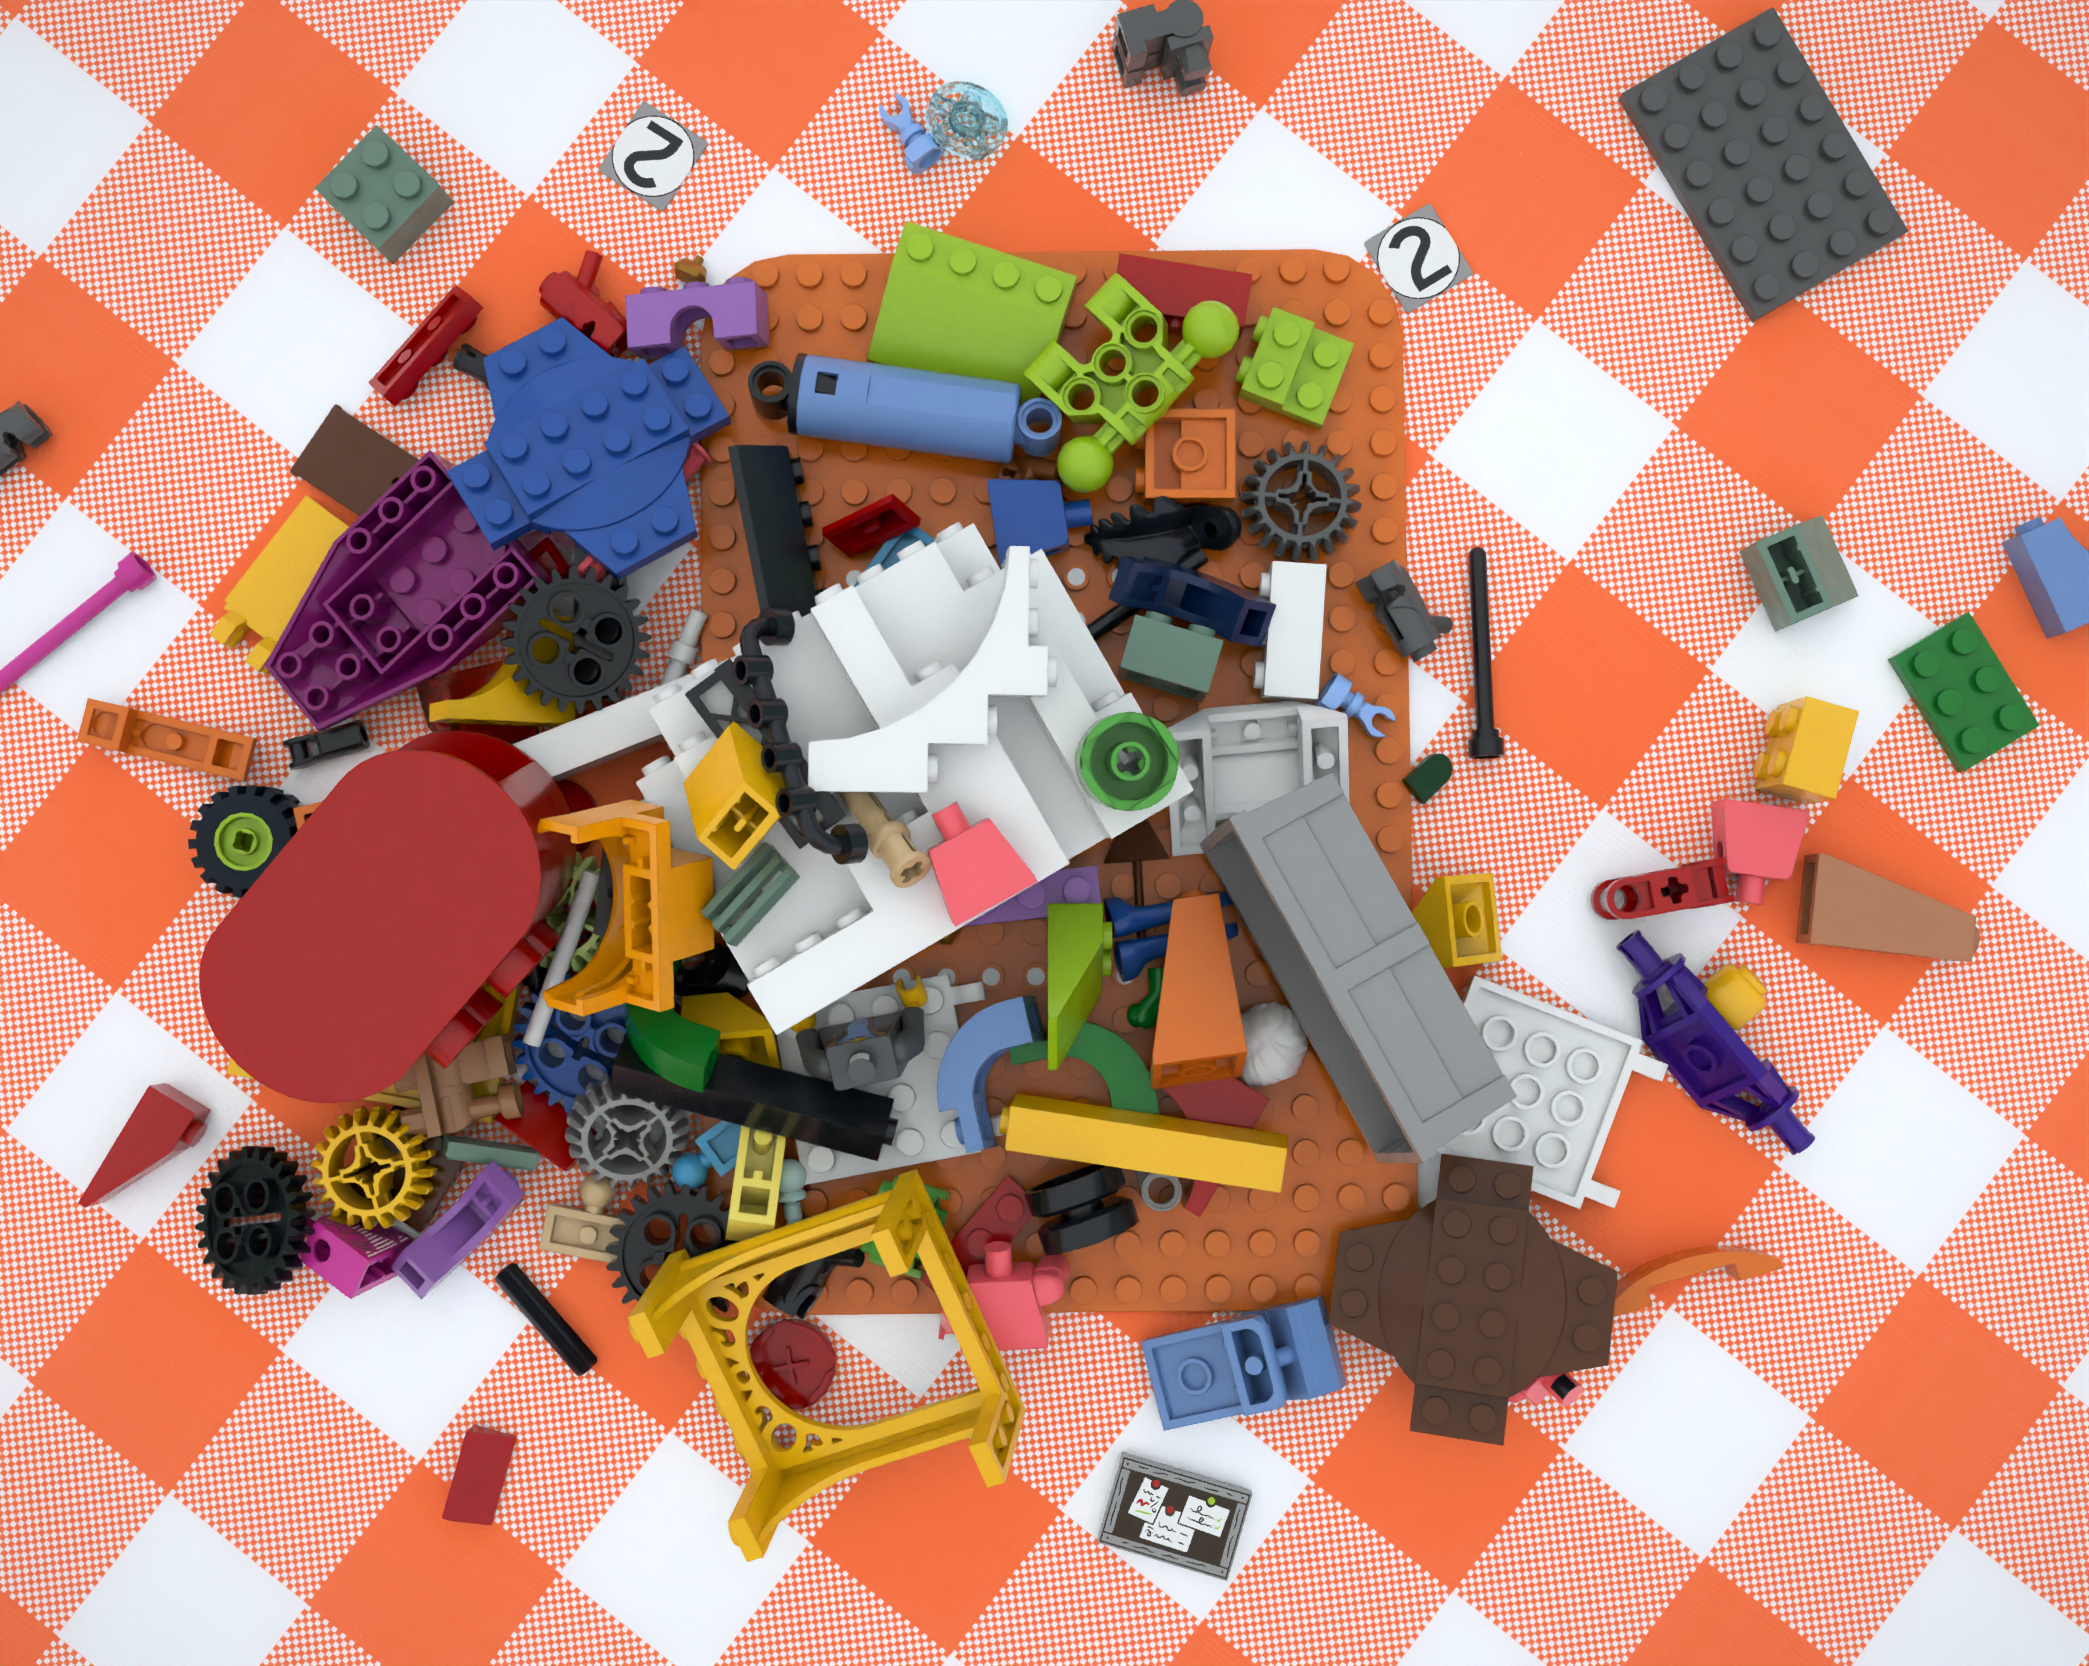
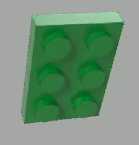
[1887,612,2040,772]

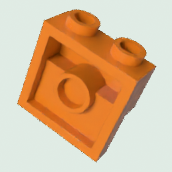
[1135,408,1235,505]

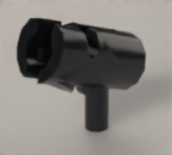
[762,1213,865,1319]

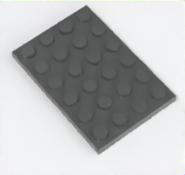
[1618,7,1908,323]

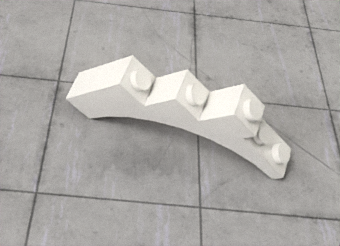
[808,546,1057,793]

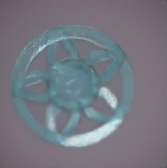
[926,81,1008,161]

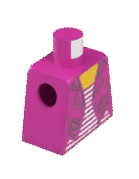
[300,1206,414,1299]

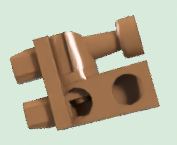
[393,1033,524,1138]

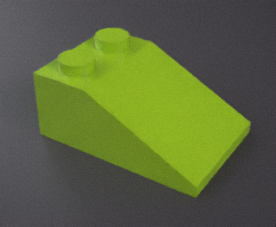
[1048,903,1112,1070]

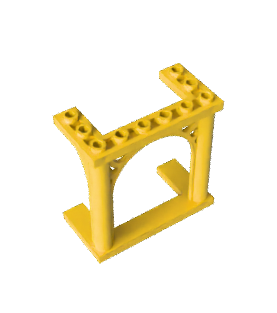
[627,1169,1026,1562]

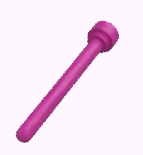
[0,551,157,694]

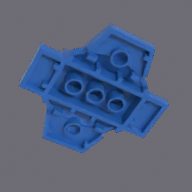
[446,317,731,580]

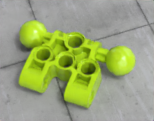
[1022,272,1239,493]

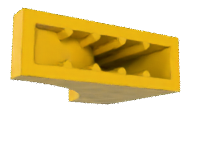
[429,608,575,728]

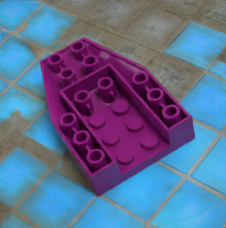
[264,450,551,731]

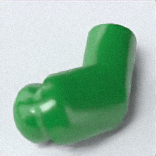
[1127,967,1164,1029]

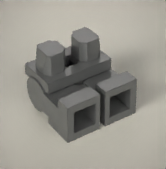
[1111,0,1213,97]

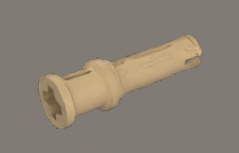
[837,792,932,888]

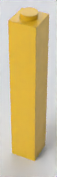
[999,1093,1288,1193]

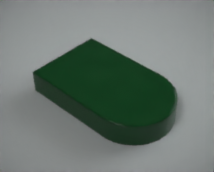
[1402,754,1453,804]

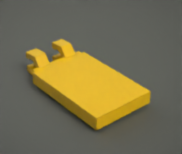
[209,495,349,676]

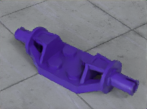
[1616,929,1815,1155]

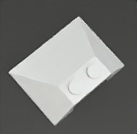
[1168,700,1350,856]

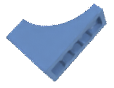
[2002,516,2089,639]

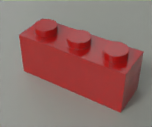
[1116,253,1252,338]

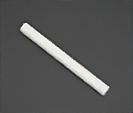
[523,870,600,1047]

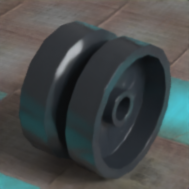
[1024,1164,1139,1256]

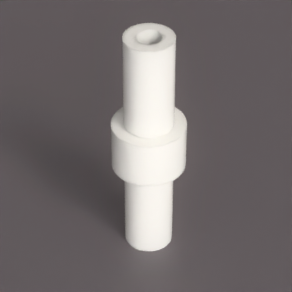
[660,608,708,686]

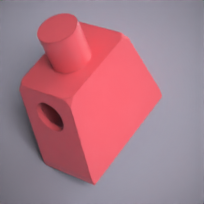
[1711,799,1810,905]
[927,801,1038,927]

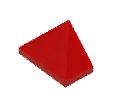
[822,494,921,558]

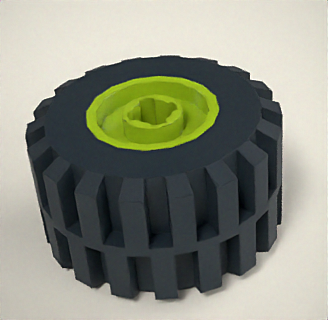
[188,785,300,898]

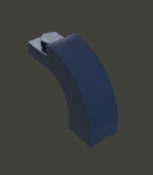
[1108,556,1276,647]

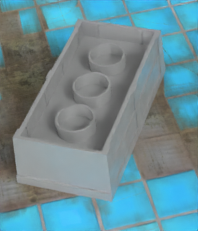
[1199,772,1517,1163]

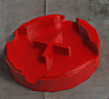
[747,1319,836,1410]

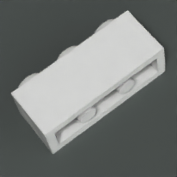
[1253,561,1327,704]

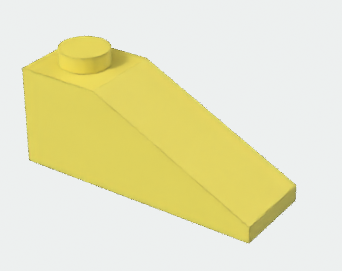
[725,1125,786,1241]

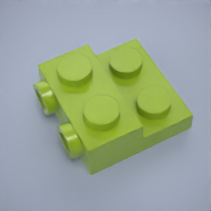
[1235,306,1355,429]

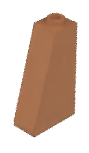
[1796,853,1980,962]

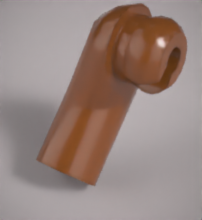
[997,454,1063,484]

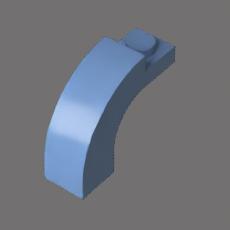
[937,996,1045,1153]

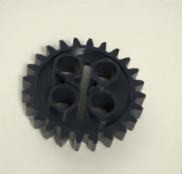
[500,565,651,714]
[195,1146,316,1295]
[605,1179,746,1313]

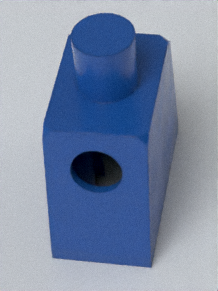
[987,479,1093,570]

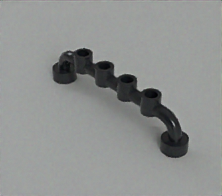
[733,607,868,865]

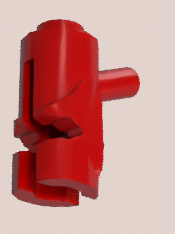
[539,250,628,358]

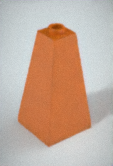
[1150,890,1247,1090]

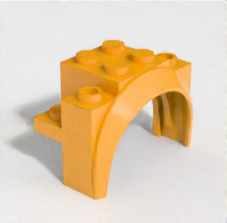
[537,799,714,1017]

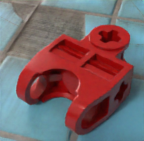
[1590,857,1735,920]

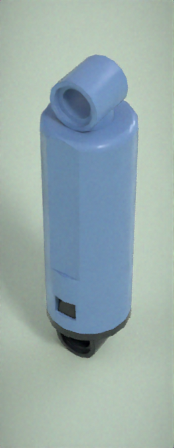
[748,353,1062,464]

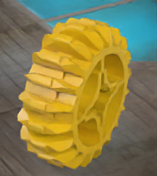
[310,1105,438,1230]

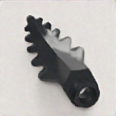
[1084,496,1242,569]

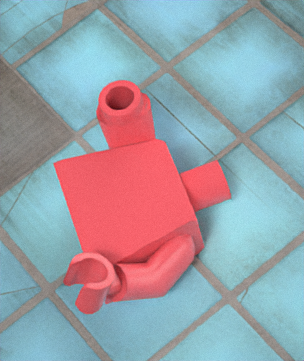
[938,1241,1070,1353]

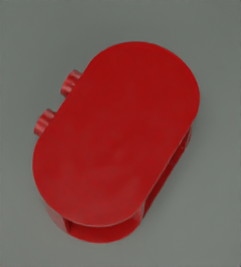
[199,730,576,1103]

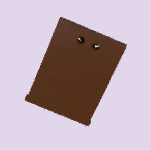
[290,404,419,516]

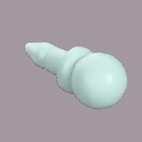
[778,1158,807,1225]

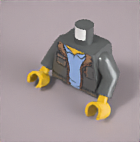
[790,975,928,1091]

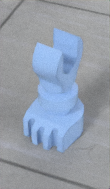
[879,94,944,175]
[1314,672,1395,738]

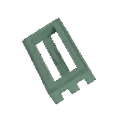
[701,842,800,947]
[440,1134,540,1171]

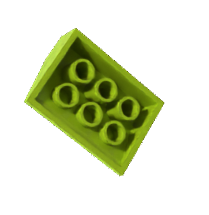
[867,221,1077,404]

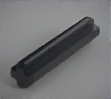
[495,1263,597,1377]

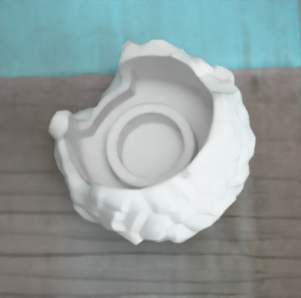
[1240,1001,1308,1087]

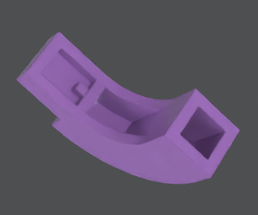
[391,1160,525,1300]

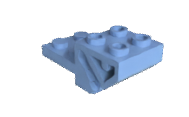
[1141,1295,1347,1431]

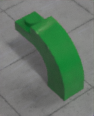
[625,959,721,1093]
[1009,1021,1159,1114]

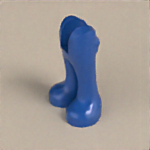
[1104,892,1238,982]

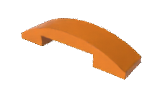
[77,698,257,782]
[1613,1246,1783,1317]

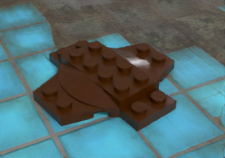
[1329,1154,1618,1446]

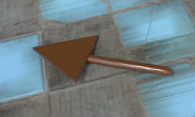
[1104,819,1170,939]

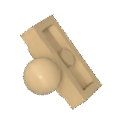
[539,1173,626,1263]

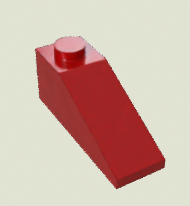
[78,1083,211,1208]

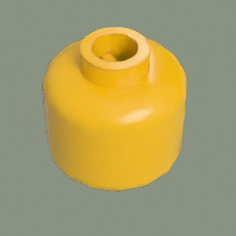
[1703,964,1768,1030]

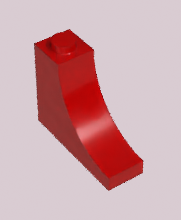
[1148,1061,1270,1217]

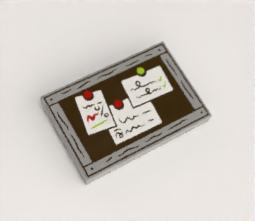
[1097,1451,1253,1581]

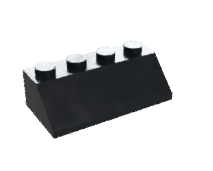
[728,445,826,617]

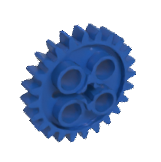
[511,971,626,1113]

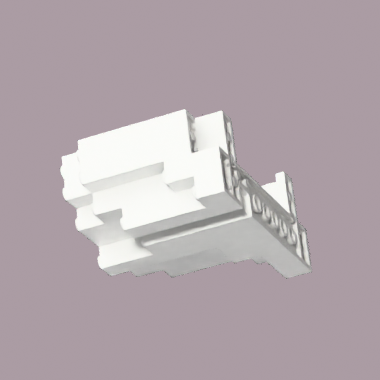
[636,522,1194,1035]

